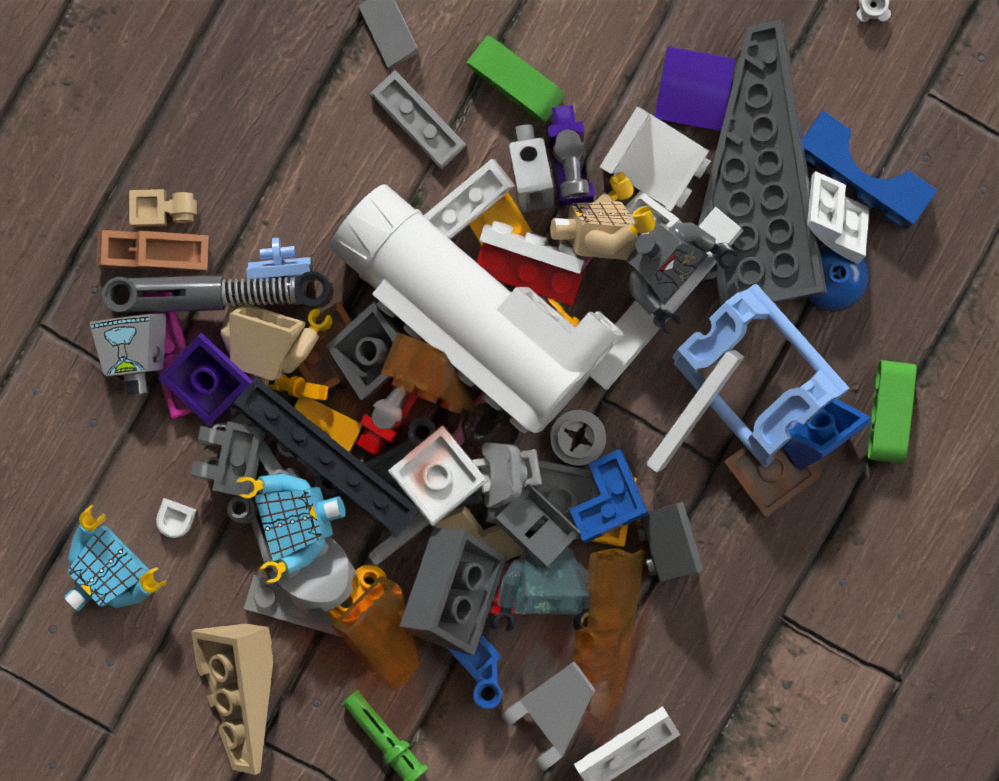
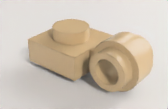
[129,189,197,227]

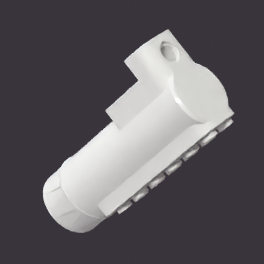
[330,184,624,434]

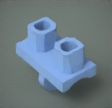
[246,237,312,291]

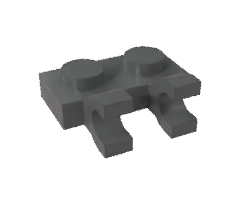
[190,421,262,499]

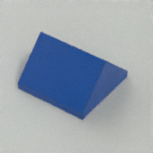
[783,399,871,471]

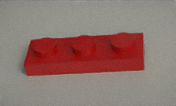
[476,242,584,307]

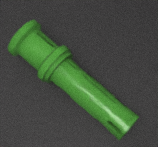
[341,690,429,781]

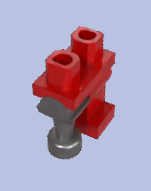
[356,367,428,455]

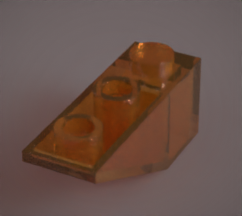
[381,333,478,415]

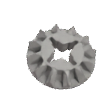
[550,410,606,466]

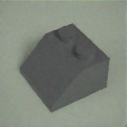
[634,502,704,582]

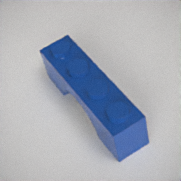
[802,110,937,228]

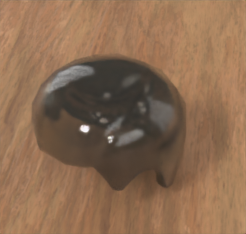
[461,403,518,454]

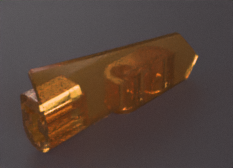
[572,548,645,721]

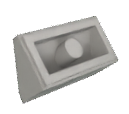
[358,0,419,68]

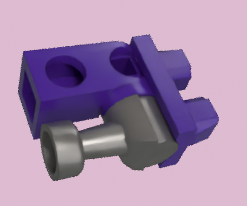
[547,105,595,206]

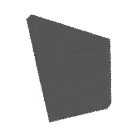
[326,302,414,401]

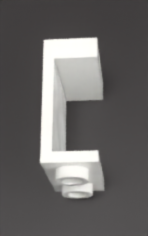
[600,107,711,211]

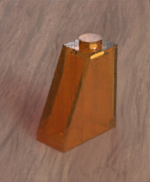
[332,576,420,691]

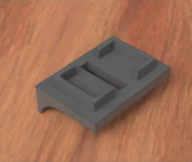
[493,483,581,569]

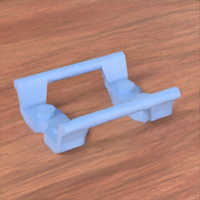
[672,284,850,468]

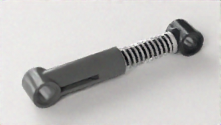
[102,271,334,314]

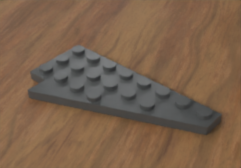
[698,19,827,306]

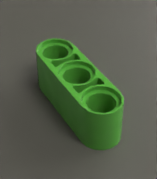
[466,35,566,123]
[868,360,916,464]

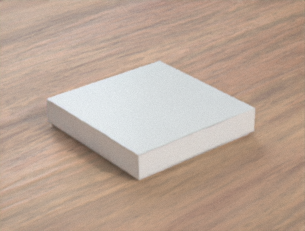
[388,426,488,526]

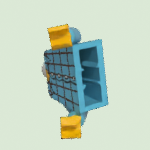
[236,473,345,585]
[64,505,167,611]

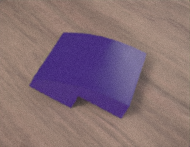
[654,46,736,131]

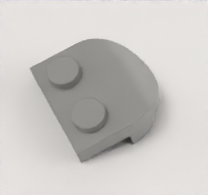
[269,536,357,614]

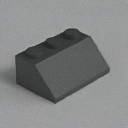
[400,527,507,656]

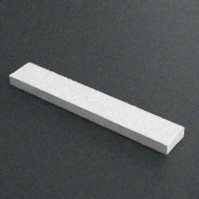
[590,207,744,390]

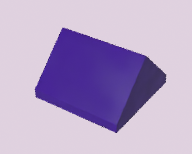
[158,333,253,426]

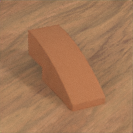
[96,230,209,271]

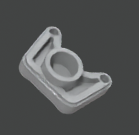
[482,442,527,508]

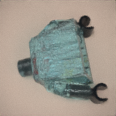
[491,547,599,632]

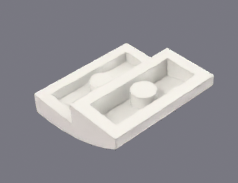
[807,171,869,264]

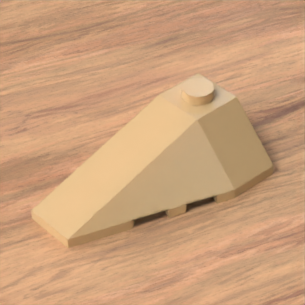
[191,624,273,775]

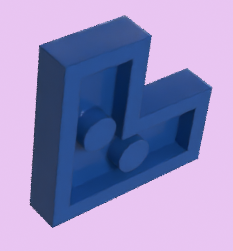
[569,449,649,543]

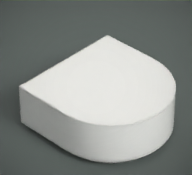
[156,498,198,538]

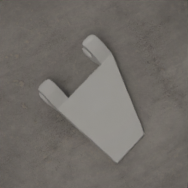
[501,661,596,771]

